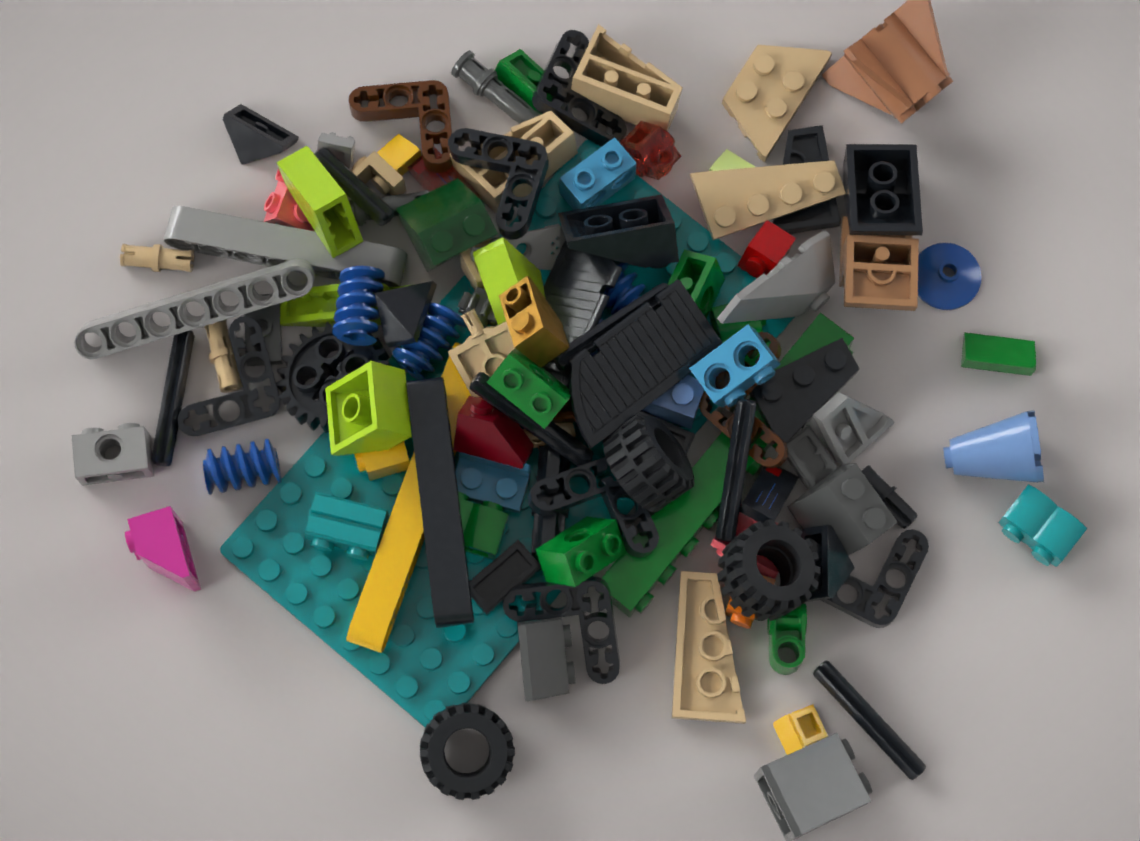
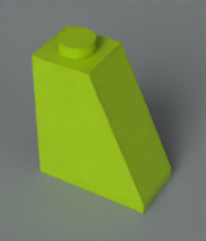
[276,146,363,258]
[473,237,545,325]

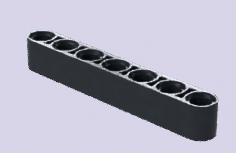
[407,377,474,628]

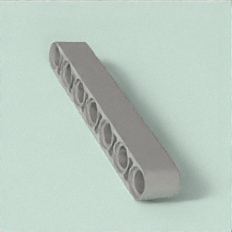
[164,206,408,287]
[74,259,315,359]

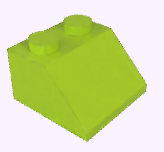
[325,361,412,456]

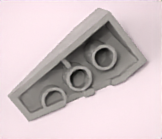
[717,230,835,324]

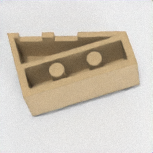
[571,24,683,137]
[450,111,578,213]

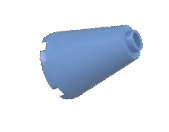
[943,410,1044,483]

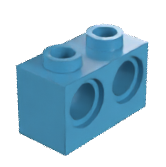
[559,137,637,210]
[689,324,780,408]

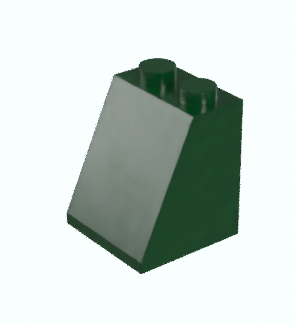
[395,178,498,272]

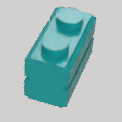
[305,492,389,560]

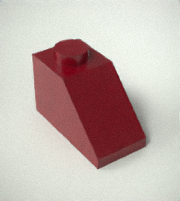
[453,396,534,469]

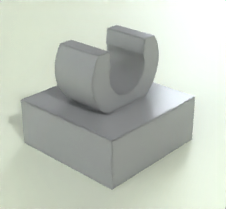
[317,132,355,170]

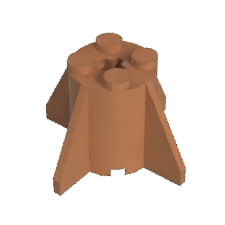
[822,0,953,124]

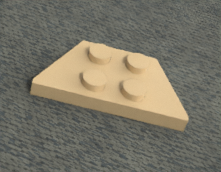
[722,45,832,162]

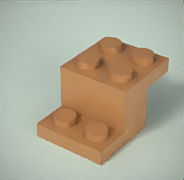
[839,216,919,311]

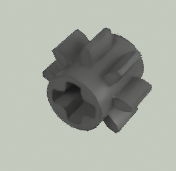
[457,287,497,328]

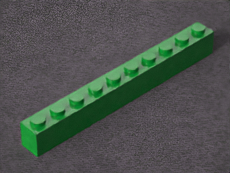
[598,312,854,618]

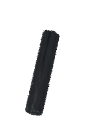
[314,147,394,226]

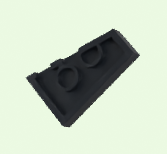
[773,125,840,234]
[749,338,860,446]

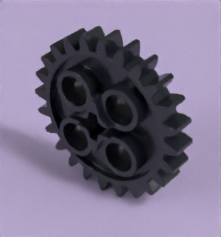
[276,322,391,433]

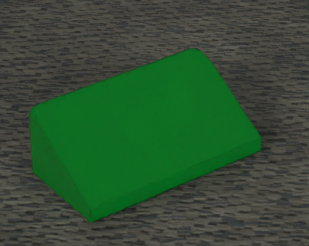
[495,49,553,114]
[961,332,1036,376]

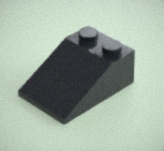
[842,144,923,236]
[558,194,679,269]

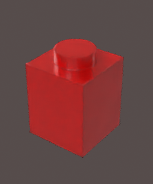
[737,220,797,278]

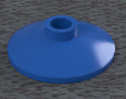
[918,243,982,310]

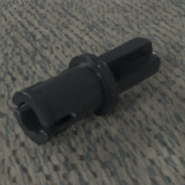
[862,465,918,529]

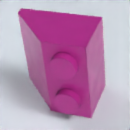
[125,506,201,592]

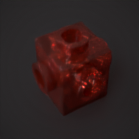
[620,121,681,180]

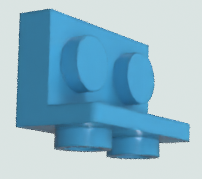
[456,452,531,514]

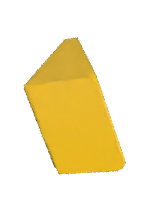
[377,134,422,176]
[773,704,829,755]

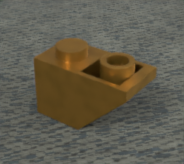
[499,276,570,368]

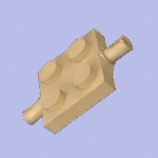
[448,308,515,397]

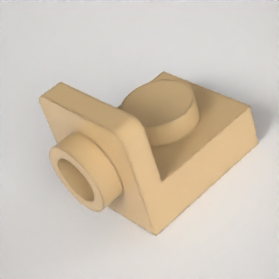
[351,151,407,195]

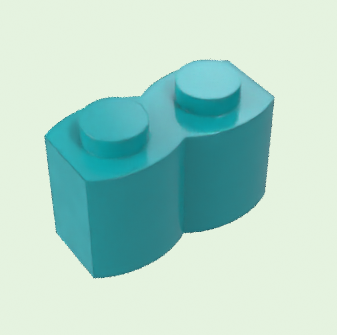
[998,484,1087,567]

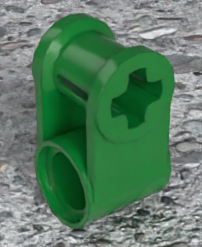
[767,603,807,675]

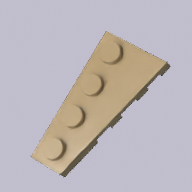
[690,160,846,240]
[671,571,746,724]

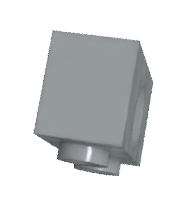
[72,423,154,486]

